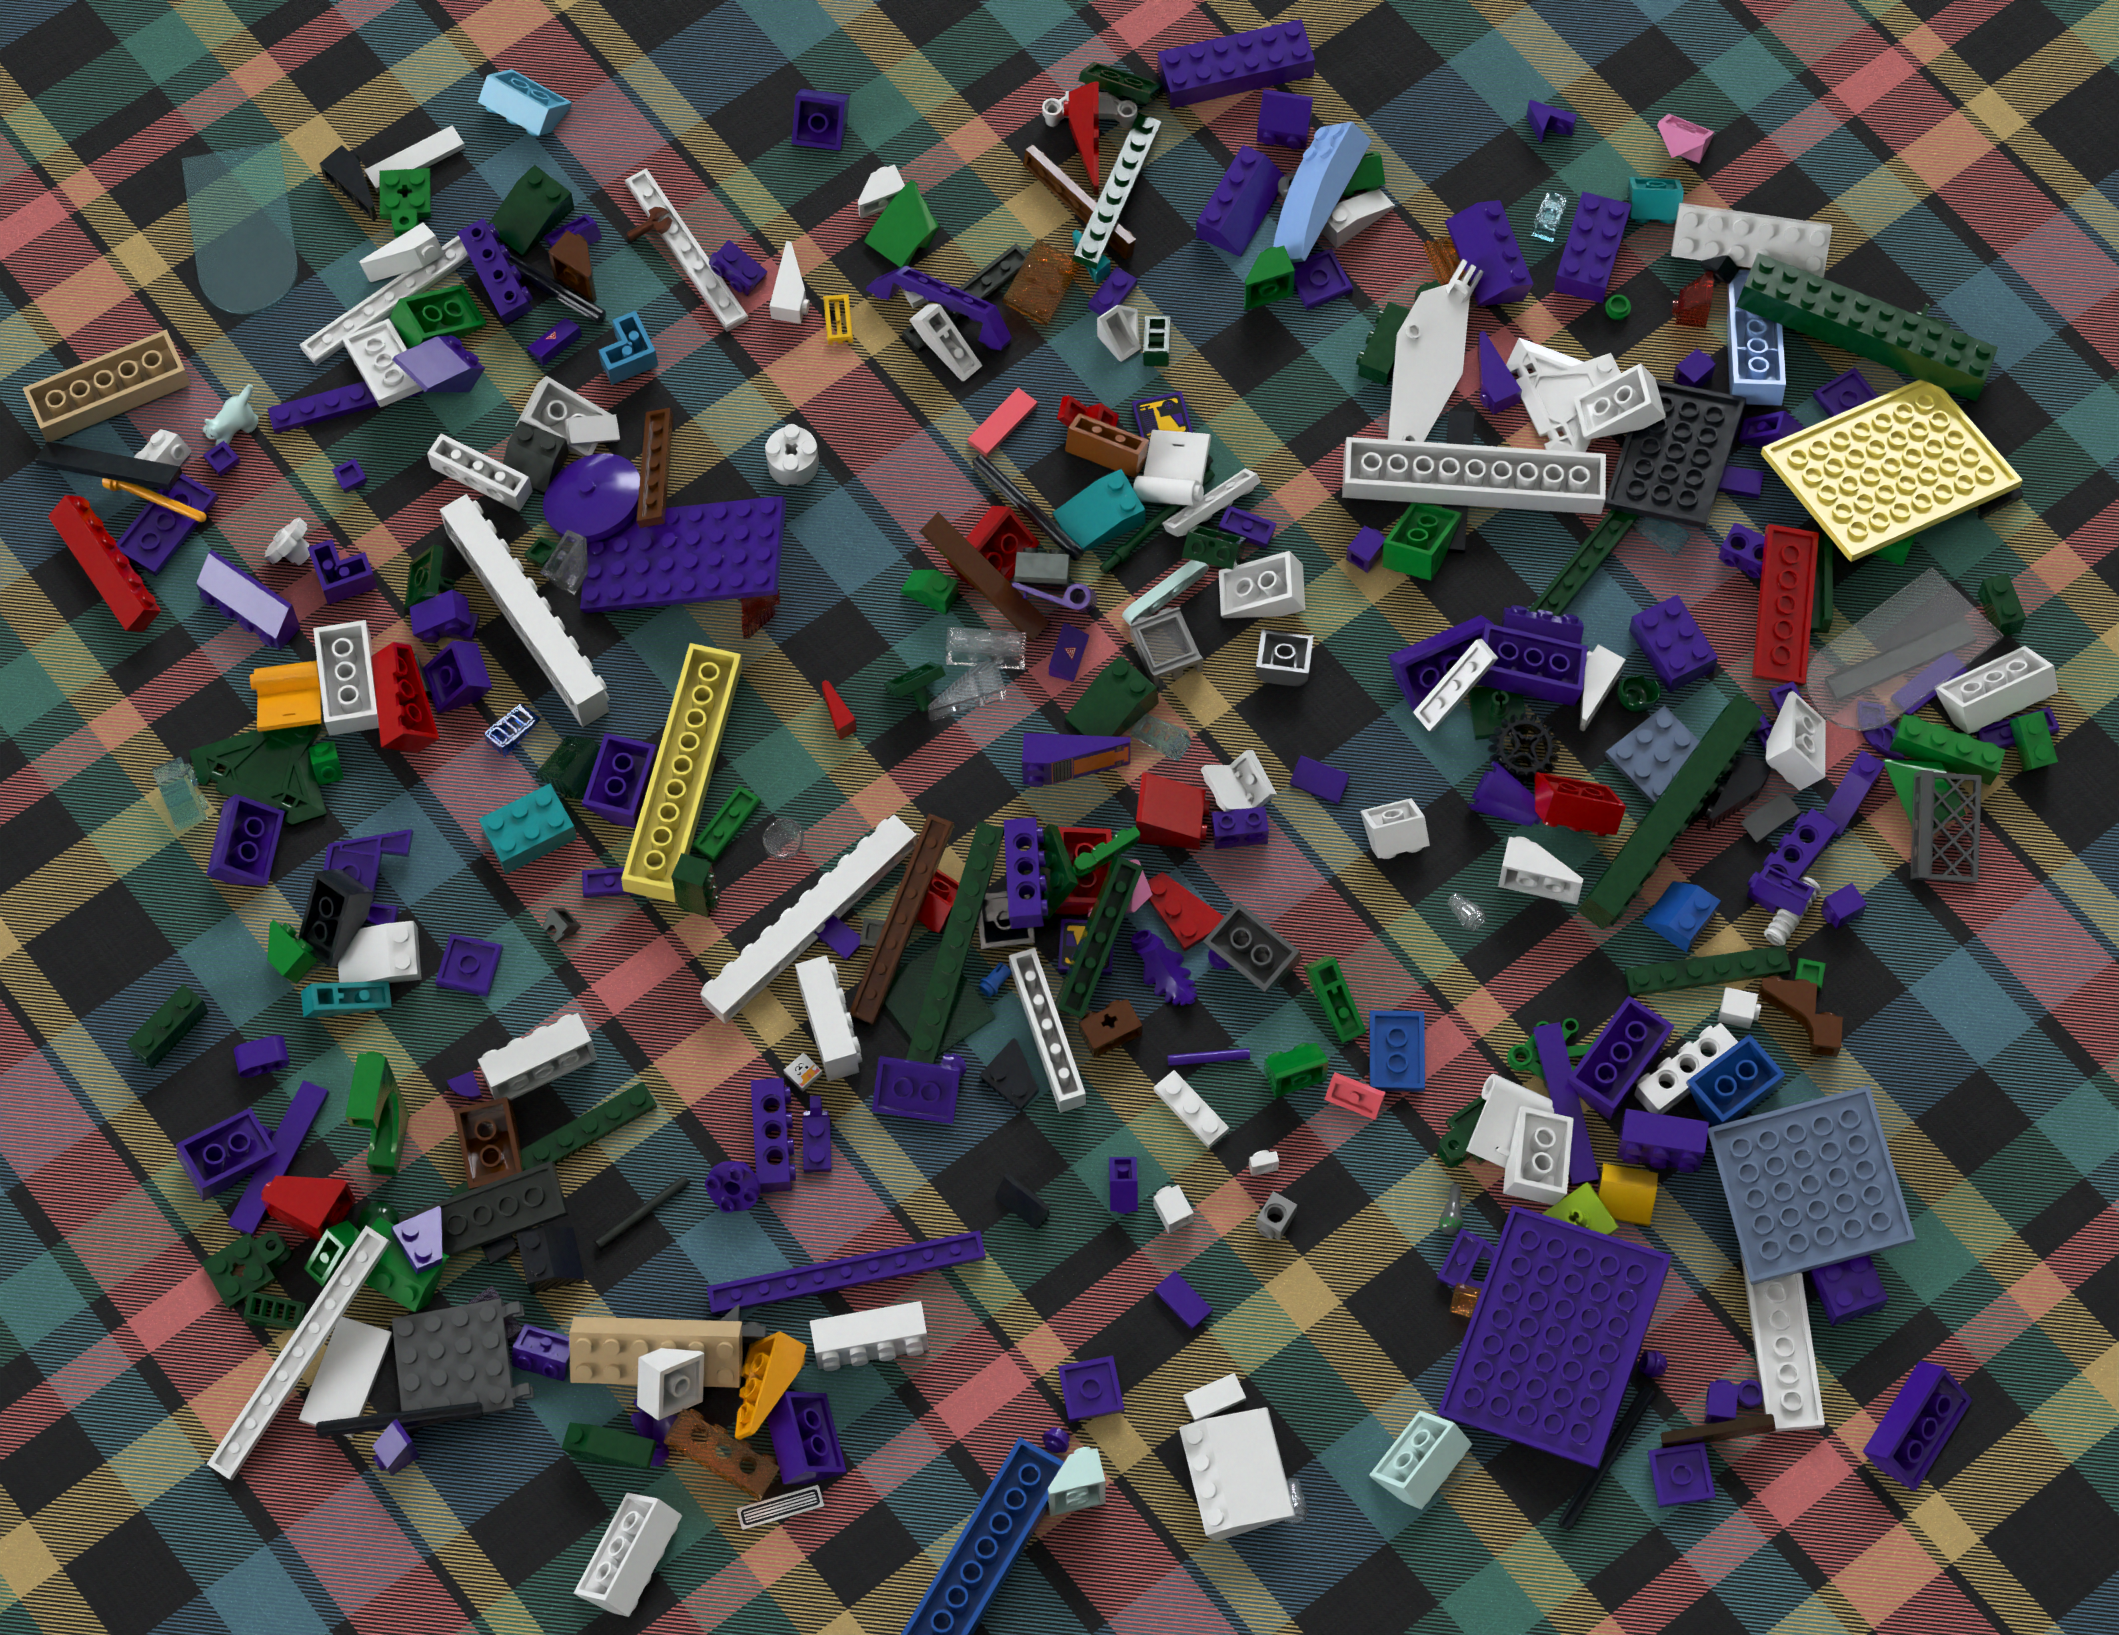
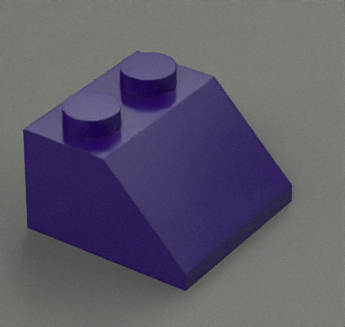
[791,89,850,150]
[1257,89,1313,149]
[423,640,493,713]

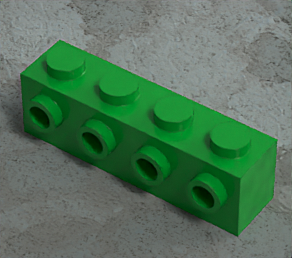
[1889,714,2005,786]

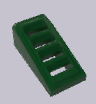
[1143,316,1171,367]
[243,1292,307,1331]

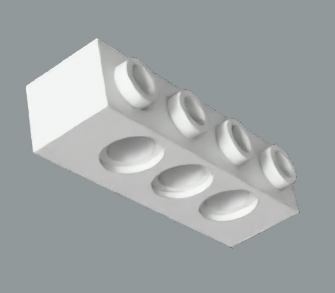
[427,434,533,511]
[1635,1022,1738,1114]

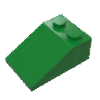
[390,284,487,349]
[1382,502,1462,581]

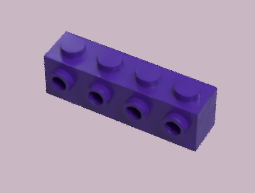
[457,218,533,324]

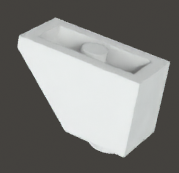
[858,165,905,218]

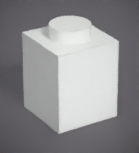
[1718,987,1761,1029]
[1153,1185,1194,1234]

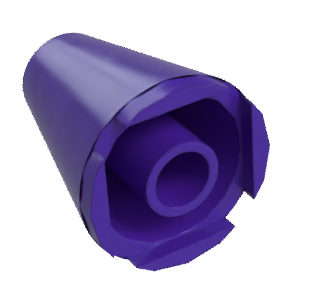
[1468,761,1541,827]

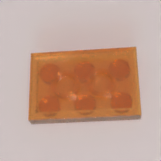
[1002,239,1081,326]

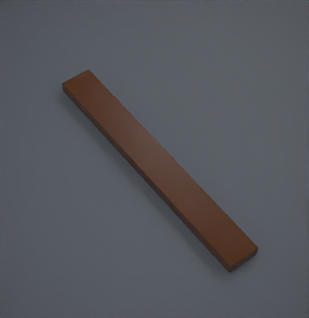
[849,813,955,1025]

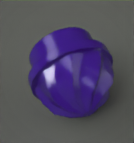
[941,1053,967,1078]
[1639,1350,1668,1378]

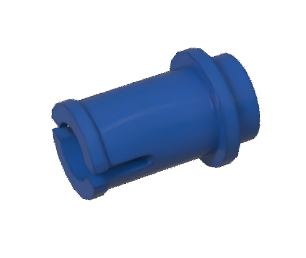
[978,962,1012,997]

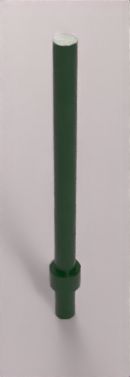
[1099,469,1215,574]

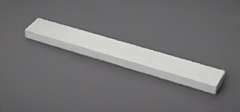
[625,168,749,332]
[300,236,470,366]

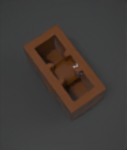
[1079,999,1142,1058]

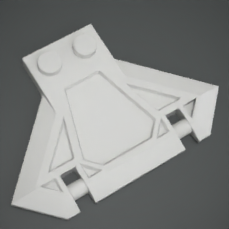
[1506,338,1621,452]

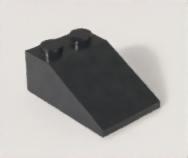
[298,869,374,968]

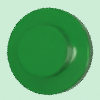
[1605,295,1631,320]

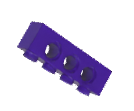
[1747,808,1838,914]
[1004,817,1048,929]
[750,1078,796,1193]

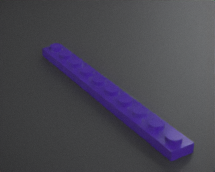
[706,1230,986,1316]

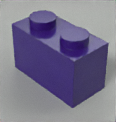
[410,589,471,643]

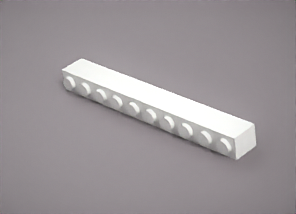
[700,815,917,1024]

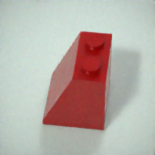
[1136,772,1210,849]
[261,1175,356,1242]

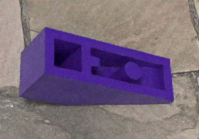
[1478,331,1522,415]
[1822,750,1885,837]

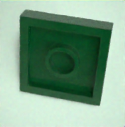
[404,544,455,611]
[883,661,946,711]
[1468,686,1528,740]

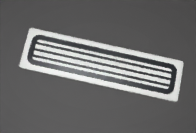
[737,1485,824,1530]

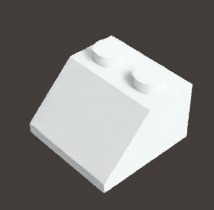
[1360,798,1430,859]
[637,1348,704,1420]

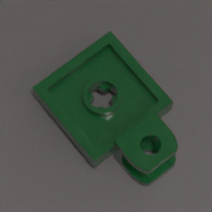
[1436,1095,1499,1168]
[201,1231,293,1310]

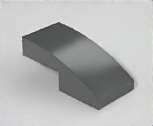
[1740,792,1802,845]

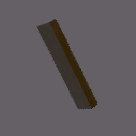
[1660,1414,1776,1448]

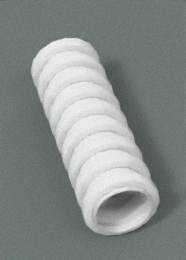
[1764,877,1821,946]

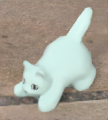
[203,384,259,446]

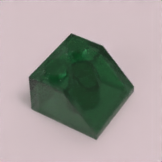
[535,735,600,800]

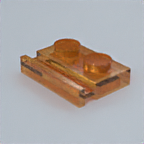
[1423,237,1469,286]

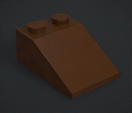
[453,1097,523,1190]

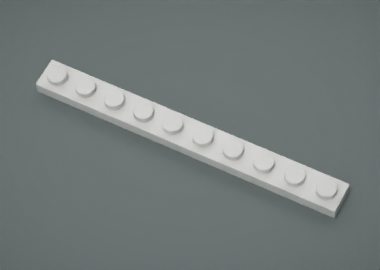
[207,1226,391,1480]

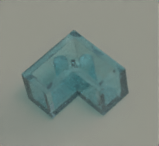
[151,757,209,831]

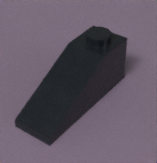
[319,145,378,221]

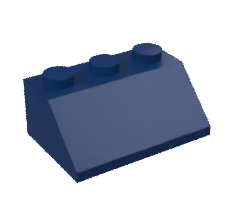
[1686,1034,1786,1127]

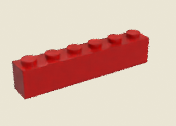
[48,495,161,632]

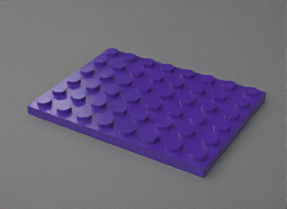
[1437,1205,1673,1470]

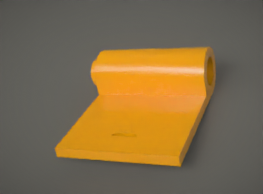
[250,660,322,732]

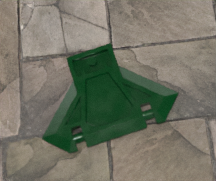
[189,724,327,826]

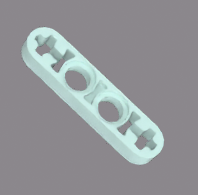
[1122,560,1209,625]

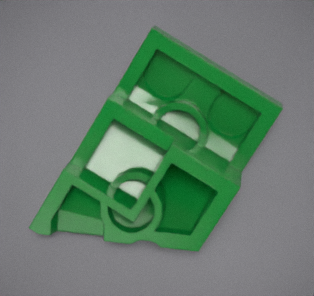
[864,180,940,267]
[1882,759,1966,828]

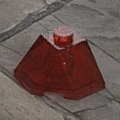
[1671,271,1714,328]
[741,589,780,639]

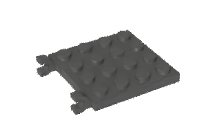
[392,1298,535,1429]

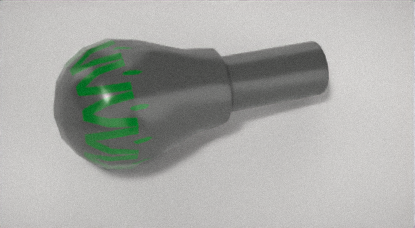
[1439,1184,1463,1235]

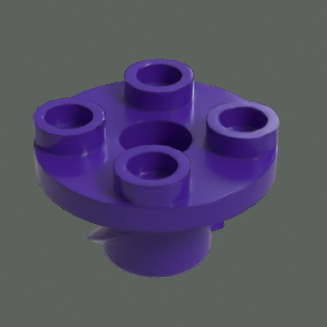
[705,1161,761,1213]

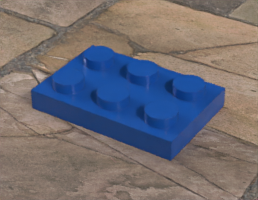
[1369,1010,1425,1092]

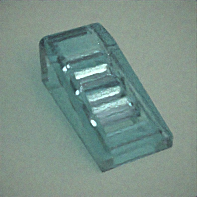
[1130,714,1191,761]

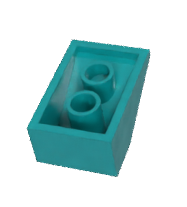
[1052,469,1145,552]

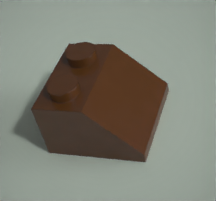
[548,230,597,303]

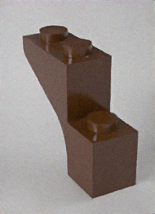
[1759,976,1843,1057]

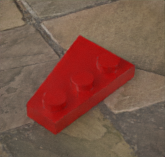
[1147,872,1224,952]

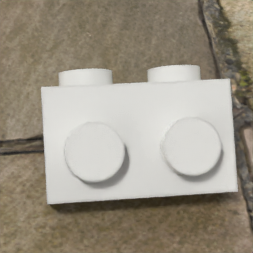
[134,429,191,466]

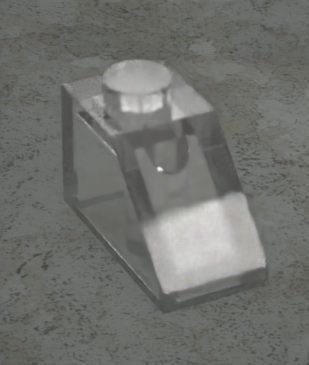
[540,530,588,595]

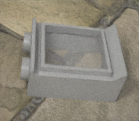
[1130,607,1203,687]

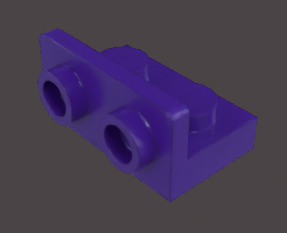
[709,240,768,296]
[512,1324,570,1381]

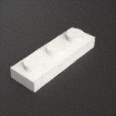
[1154,1070,1229,1149]

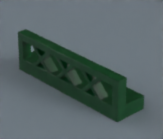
[1810,529,1833,633]

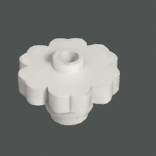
[265,517,310,566]

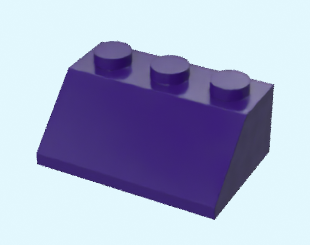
[582,733,658,829]
[206,794,285,886]
[767,1392,847,1484]

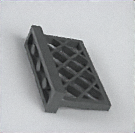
[1910,770,1982,883]

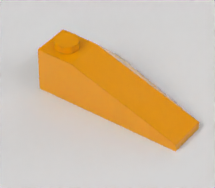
[735,1331,807,1440]

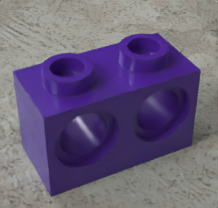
[1718,522,1765,579]
[1211,806,1269,849]

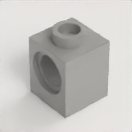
[1256,1191,1297,1241]

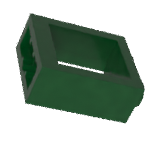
[1182,525,1247,570]

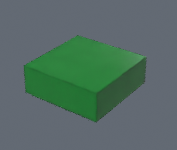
[1794,958,1826,991]

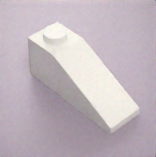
[1321,189,1395,248]
[359,223,445,282]
[770,241,810,324]
[909,304,982,381]
[1580,645,1626,731]

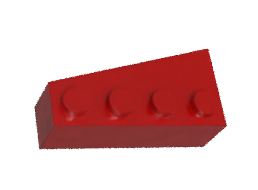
[371,642,440,753]

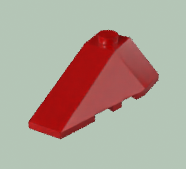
[1064,82,1099,195]

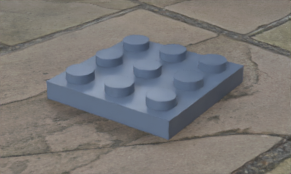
[1605,706,1700,806]

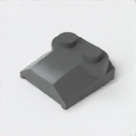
[1255,629,1314,686]

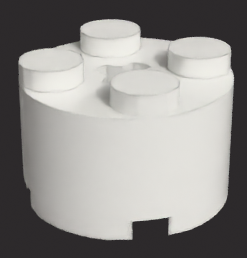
[765,424,819,486]

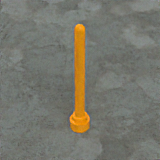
[102,478,207,522]

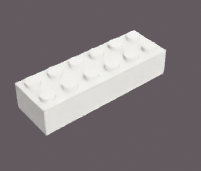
[1671,203,1832,278]

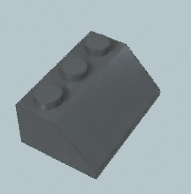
[1203,901,1302,993]

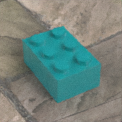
[478,783,577,874]

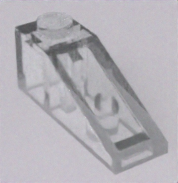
[928,661,1006,721]

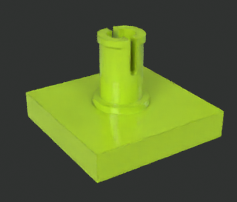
[1542,1182,1620,1236]

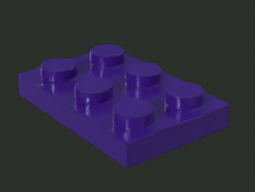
[872,1056,961,1124]

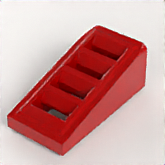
[822,680,857,740]

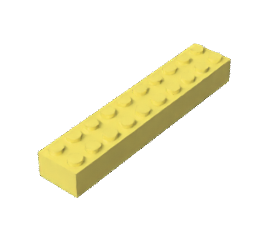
[621,643,742,903]

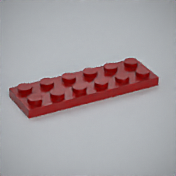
[1752,524,1819,686]

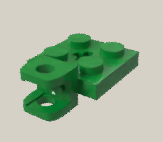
[379,168,431,238]

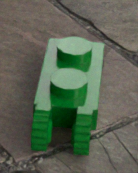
[1072,826,1140,878]

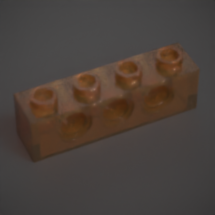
[664,1408,780,1501]

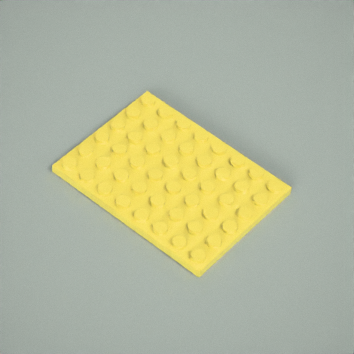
[1761,380,2023,562]

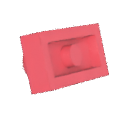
[1324,1072,1386,1120]

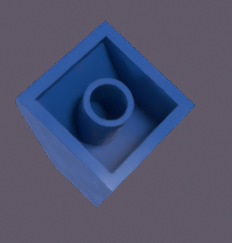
[1642,881,1721,953]

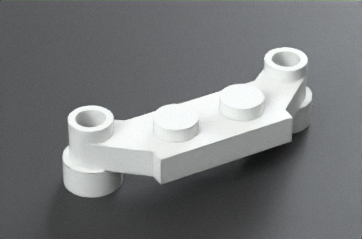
[1042,91,1137,128]

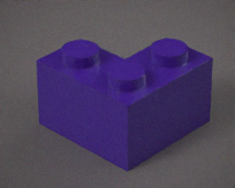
[307,539,378,605]

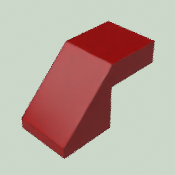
[1057,395,1119,427]

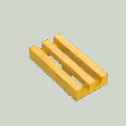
[823,294,853,345]

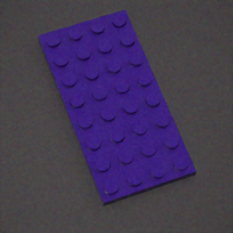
[580,496,786,613]

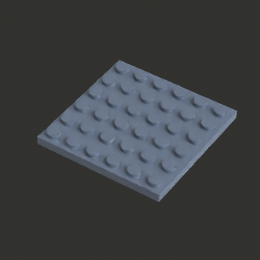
[1708,1085,1916,1285]

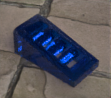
[483,703,541,757]

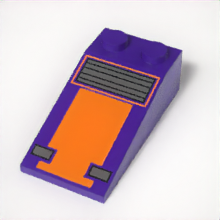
[1022,733,1131,787]

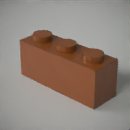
[1065,413,1149,478]

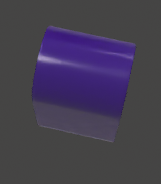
[233,1035,290,1078]

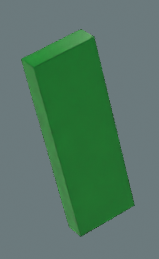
[692,785,761,863]

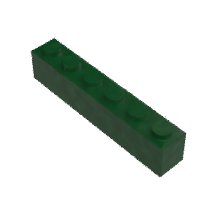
[1054,857,1143,1019]

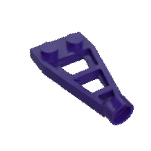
[1437,1228,1496,1296]

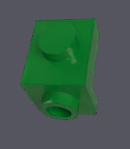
[309,741,344,785]

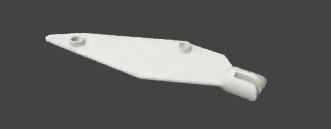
[1388,259,1484,442]

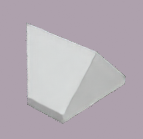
[1097,305,1141,362]

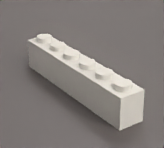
[1009,948,1086,1113]

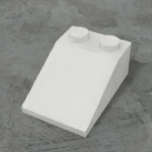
[1574,363,1666,440]
[515,376,612,457]
[1219,551,1305,618]
[1765,691,1826,791]
[1498,837,1583,904]
[338,921,421,983]
[1503,1106,1573,1205]

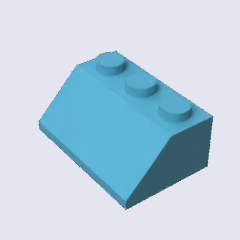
[478,69,572,136]

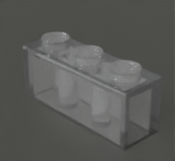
[945,627,1027,670]

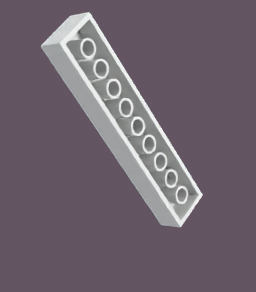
[1342,437,1606,514]
[440,494,610,728]

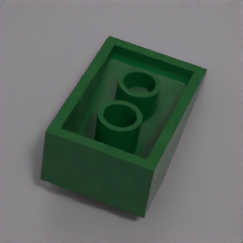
[488,165,574,258]
[1065,655,1159,737]

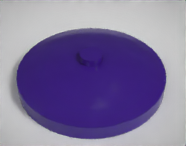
[543,453,640,543]

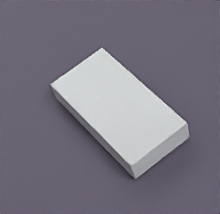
[565,414,620,445]
[1183,1373,1246,1422]

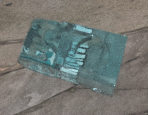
[1532,191,1568,242]

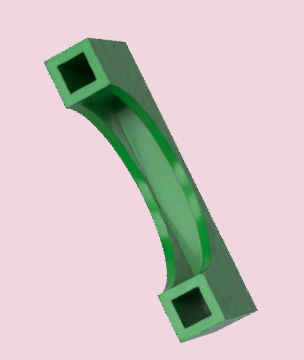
[345,1051,410,1176]

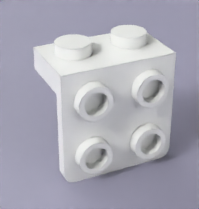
[1201,750,1277,812]

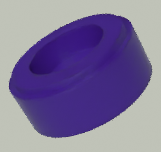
[1737,1379,1763,1409]

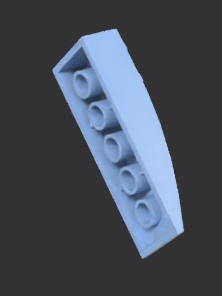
[1273,122,1372,263]
[1727,270,1786,405]

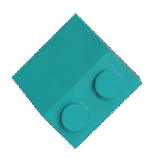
[1629,177,1684,224]

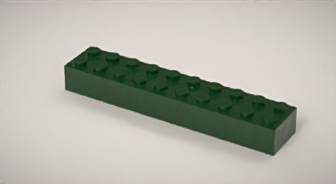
[1736,253,1998,401]
[1576,693,1764,930]

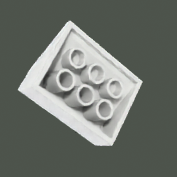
[1179,1407,1295,1541]

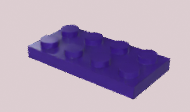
[116,473,219,576]

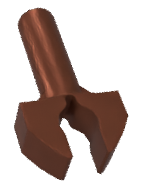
[627,207,673,241]

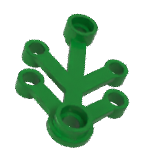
[1507,1018,1599,1089]

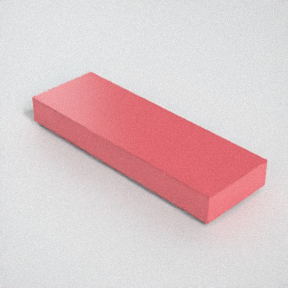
[967,388,1038,458]

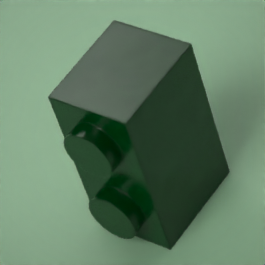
[1978,573,2026,638]

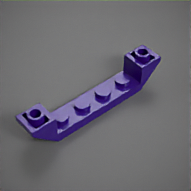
[866,266,1012,351]

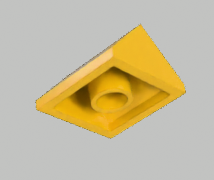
[1598,1163,1658,1226]

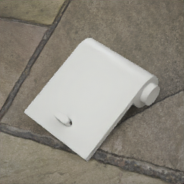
[1133,430,1211,506]
[1466,1074,1554,1168]

